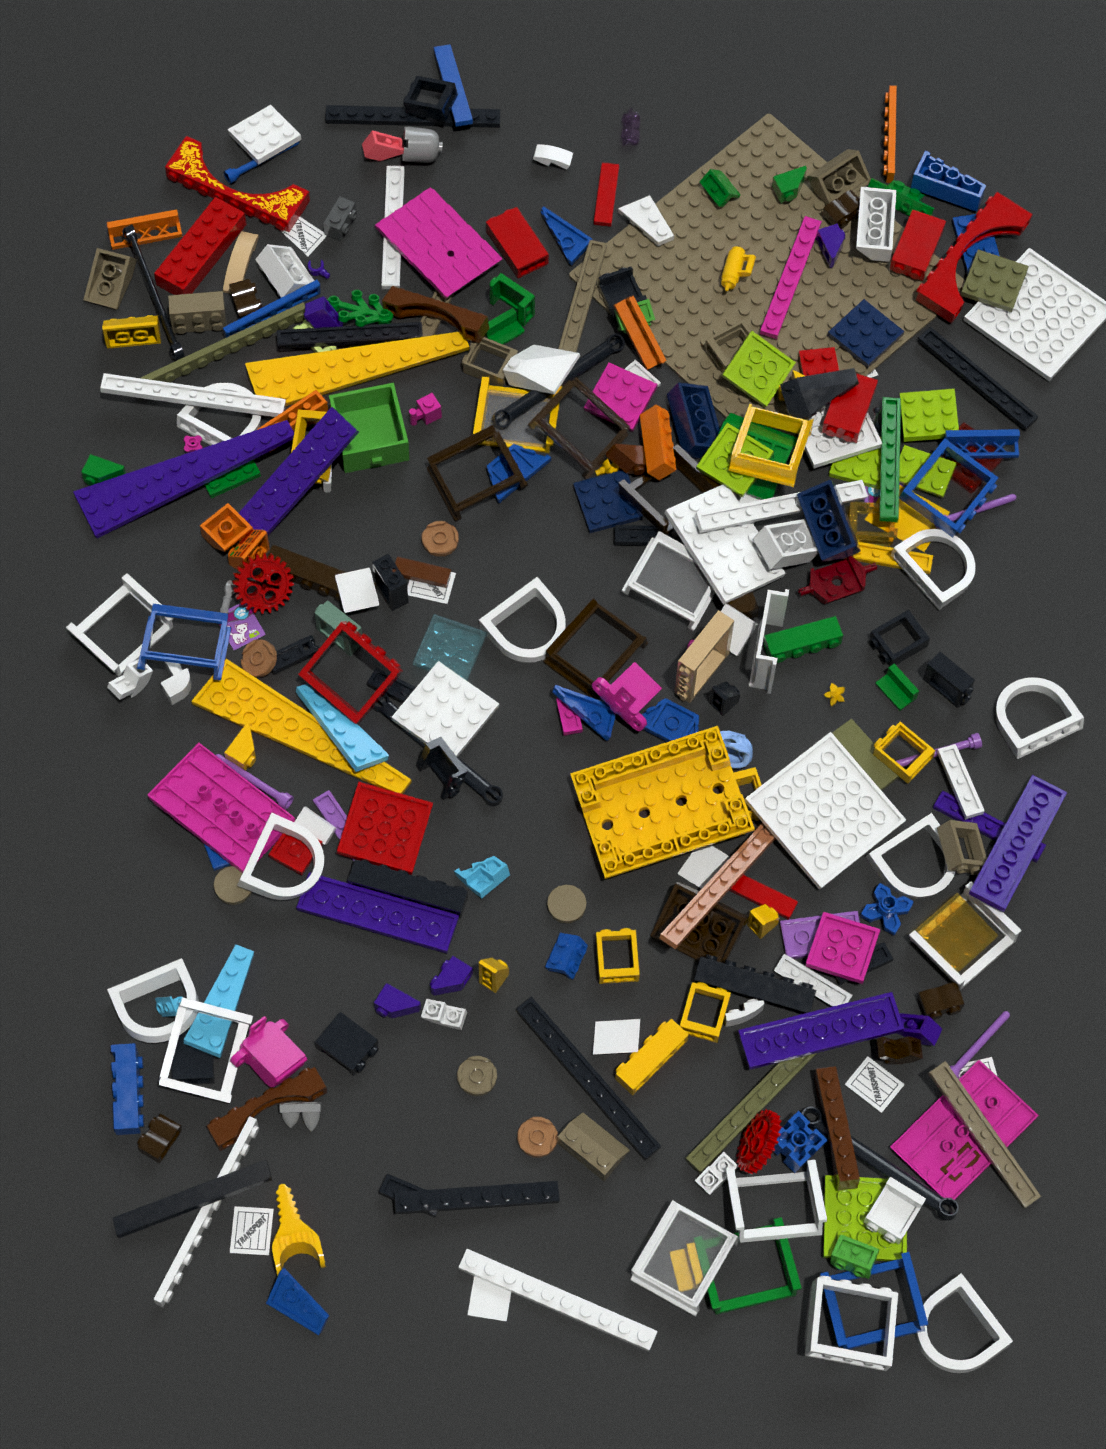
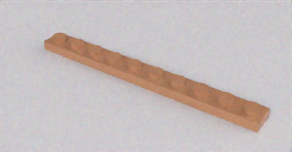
[660,823,776,950]

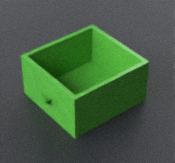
[329,383,410,473]

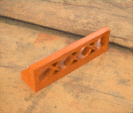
[107,209,183,250]
[613,296,667,370]

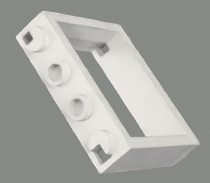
[805,1276,898,1371]

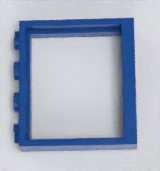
[899,438,999,538]

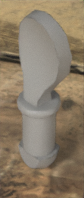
[220,580,236,614]

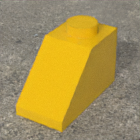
[224,723,256,771]
[747,904,779,939]

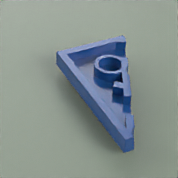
[541,206,593,266]
[552,685,616,741]

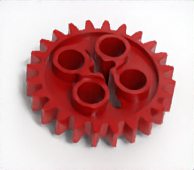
[232,552,294,614]
[736,1109,782,1174]

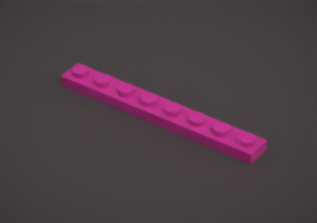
[760,216,822,339]

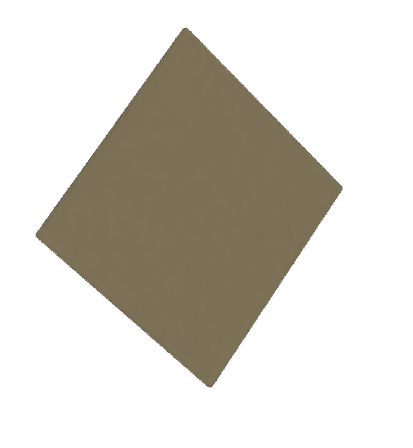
[569,114,966,437]

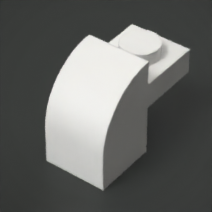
[107,659,153,700]
[161,661,192,705]

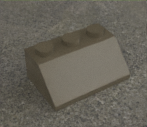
[807,149,871,205]
[557,1113,630,1181]

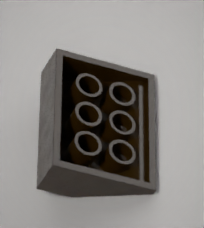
[650,882,749,963]

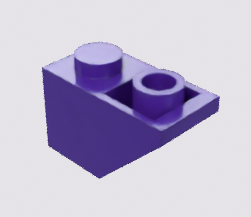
[430,956,473,996]

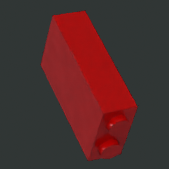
[486,207,549,279]
[889,210,946,281]
[822,373,878,443]

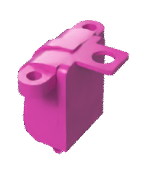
[592,662,662,731]
[230,1016,307,1087]

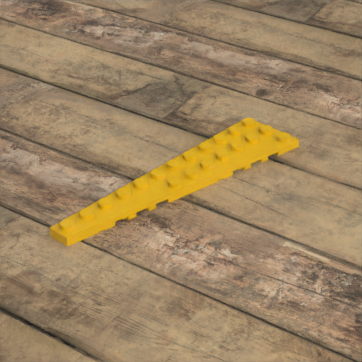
[245,332,469,406]
[191,659,412,794]

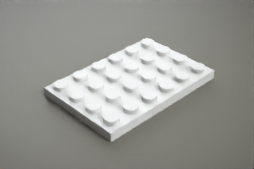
[664,485,786,605]

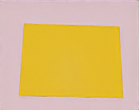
[865,485,950,552]

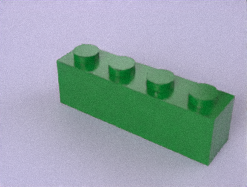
[763,616,843,663]

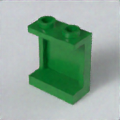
[489,273,535,327]

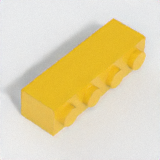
[615,1019,689,1096]

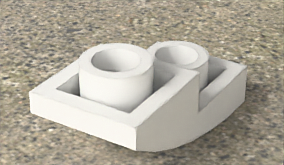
[533,144,573,170]
[421,999,467,1030]
[724,999,764,1027]
[695,1152,738,1195]

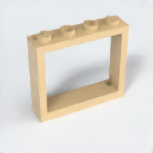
[675,610,734,703]

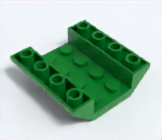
[718,413,798,500]

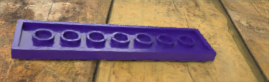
[239,407,359,535]
[969,775,1067,912]
[296,872,459,954]
[738,992,904,1070]

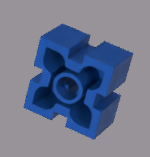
[774,1111,827,1173]

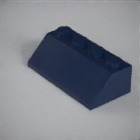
[667,383,720,458]
[797,479,861,561]

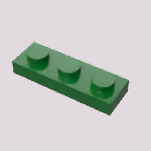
[204,460,261,499]

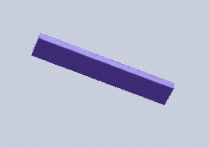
[933,790,1046,863]

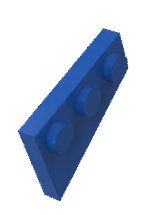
[266,1268,329,1335]

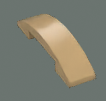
[223,231,259,294]

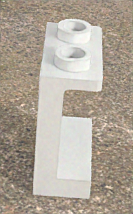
[863,1177,926,1245]

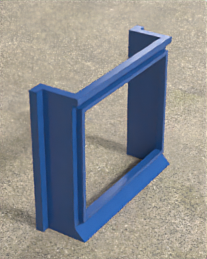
[137,603,231,680]
[820,1252,928,1350]

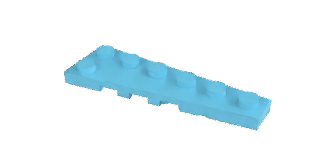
[296,683,389,772]
[184,945,254,1058]

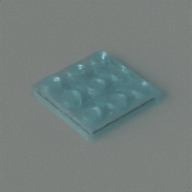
[413,614,487,681]

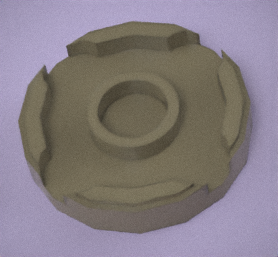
[214,866,252,905]
[547,885,587,924]
[457,1056,497,1096]

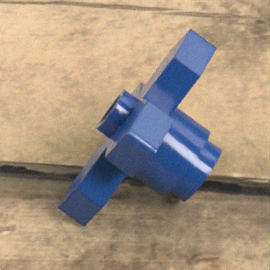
[861,883,913,935]

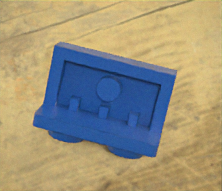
[545,933,588,979]

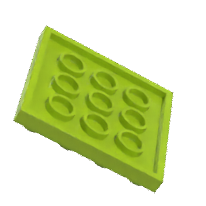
[823,1175,907,1261]

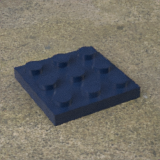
[827,299,904,368]
[573,470,643,534]

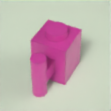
[409,393,442,426]

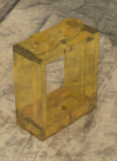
[848,501,898,546]

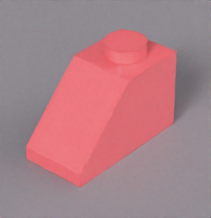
[362,130,404,161]

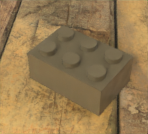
[168,291,227,334]

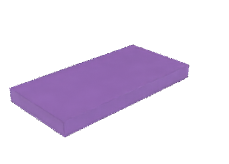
[780,911,860,959]

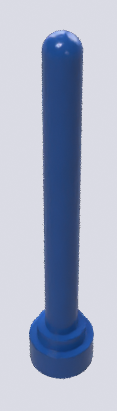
[223,141,299,184]

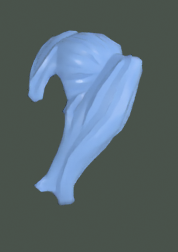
[694,731,753,768]

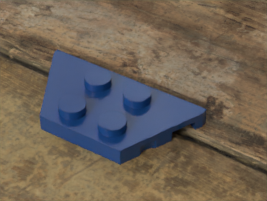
[487,444,551,503]
[641,698,699,742]

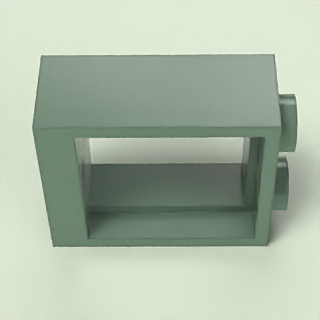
[315,600,362,657]

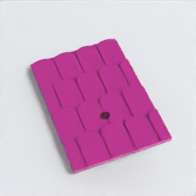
[374,187,502,299]
[148,743,295,873]
[890,1060,1039,1200]

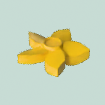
[824,683,845,706]

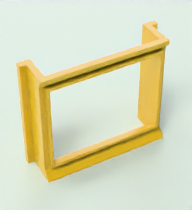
[729,404,814,487]

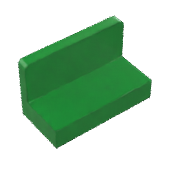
[699,169,741,207]
[485,308,524,345]
[876,664,919,711]

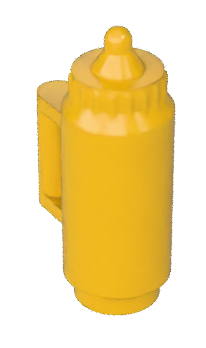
[721,246,756,291]

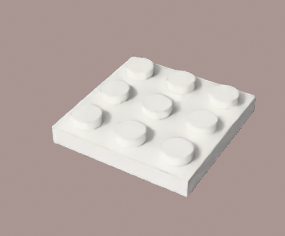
[228,105,302,165]

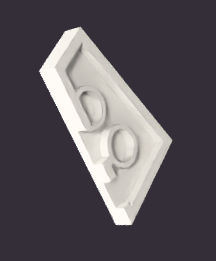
[618,195,674,246]

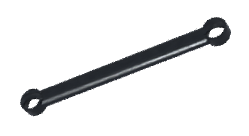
[122,224,185,361]
[492,334,625,429]
[370,693,503,807]
[802,1106,959,1221]

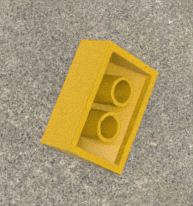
[102,315,161,349]

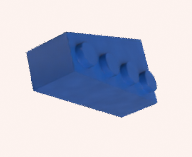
[911,150,986,212]
[111,1043,144,1135]

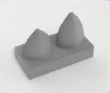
[280,1101,322,1131]

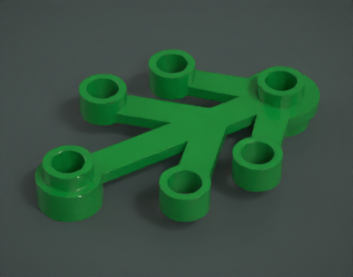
[327,290,393,327]

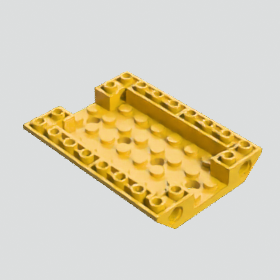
[570,726,755,879]

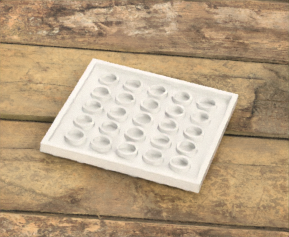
[963,248,1106,382]
[744,732,906,890]

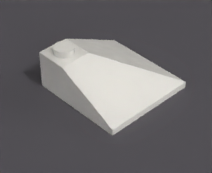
[503,345,580,394]

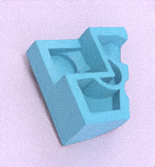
[454,856,510,898]

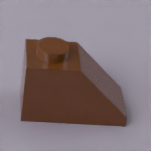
[606,444,647,475]

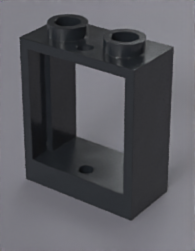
[403,76,458,121]
[372,553,409,611]
[869,609,930,667]
[923,651,975,708]

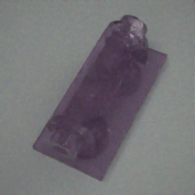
[621,107,640,146]

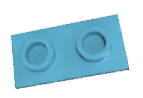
[155,996,184,1017]

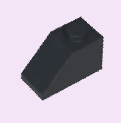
[709,681,740,716]

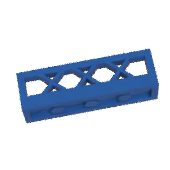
[943,429,1020,459]

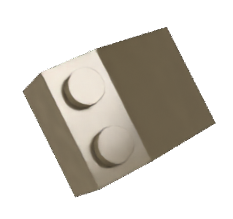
[83,248,137,309]

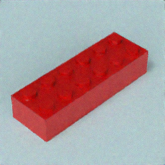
[154,197,246,295]

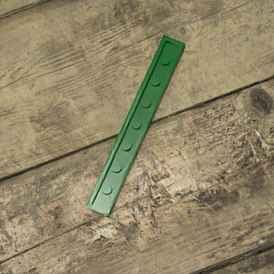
[879,397,901,522]

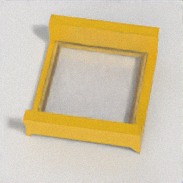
[473,377,562,453]

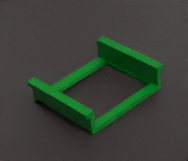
[694,1217,802,1315]

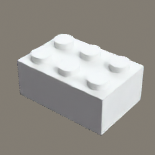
[753,519,819,570]

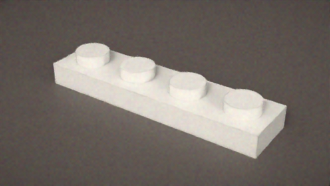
[937,744,984,819]
[774,954,853,1006]

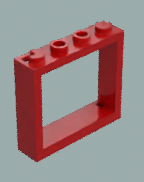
[298,621,403,724]

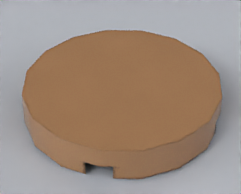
[422,521,459,557]
[241,639,277,677]
[518,1117,558,1158]

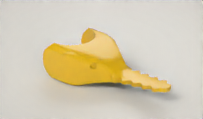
[272,1184,326,1276]

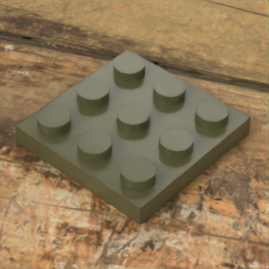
[961,249,1029,312]

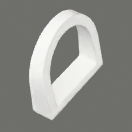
[177,383,261,445]
[891,529,975,610]
[479,577,566,662]
[996,678,1084,759]
[237,813,324,900]
[865,813,955,899]
[107,958,199,1043]
[915,1273,1013,1373]

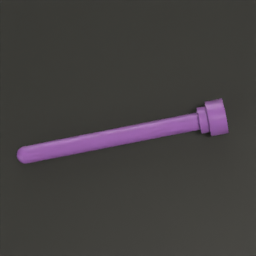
[934,494,1016,530]
[896,733,982,767]
[216,754,294,810]
[950,1011,1010,1078]

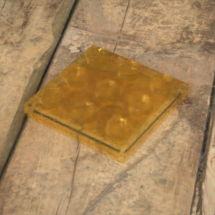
[915,893,998,972]

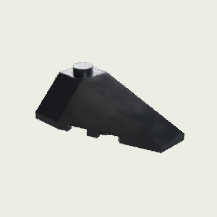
[780,368,859,420]

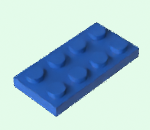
[952,214,1000,276]

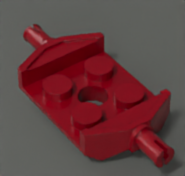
[798,556,877,604]

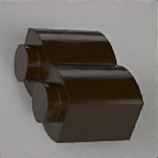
[823,190,860,228]
[229,278,262,319]
[918,982,964,1020]
[137,1113,182,1163]

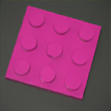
[584,363,658,432]
[806,912,880,984]

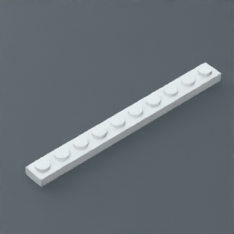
[100,373,286,417]
[694,480,868,533]
[154,1116,259,1307]
[458,1249,657,1352]

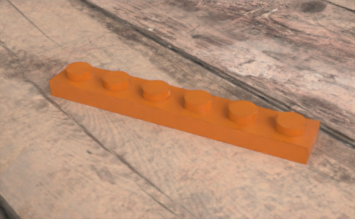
[883,86,897,183]

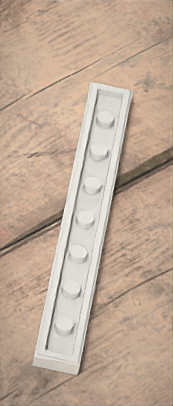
[382,166,405,289]

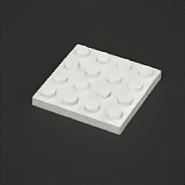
[786,400,882,469]
[391,661,499,757]

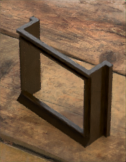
[527,377,630,480]
[427,425,528,522]
[618,444,721,535]
[543,598,648,700]

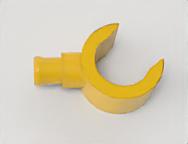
[595,459,621,476]

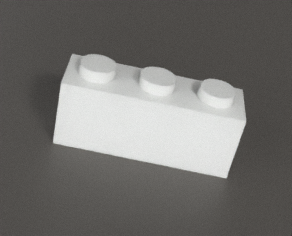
[255,244,314,298]

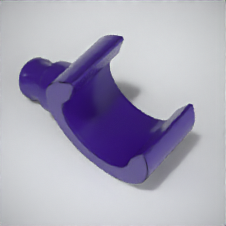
[308,260,330,279]

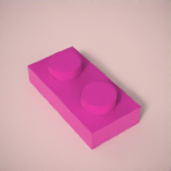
[556,698,583,735]

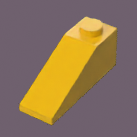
[479,958,509,993]

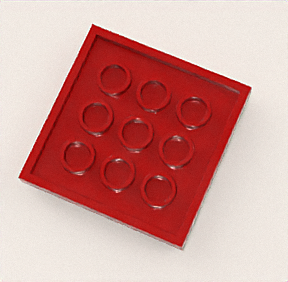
[337,782,433,875]

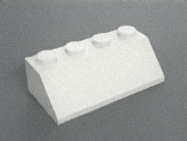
[856,187,896,262]

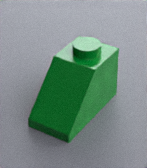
[772,166,807,203]
[81,454,126,486]

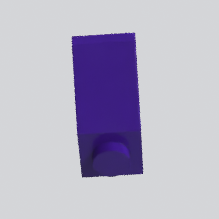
[816,224,845,268]
[304,296,343,328]
[374,983,421,1019]
[897,1013,942,1046]

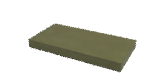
[832,718,900,791]

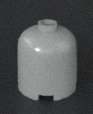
[402,126,443,163]

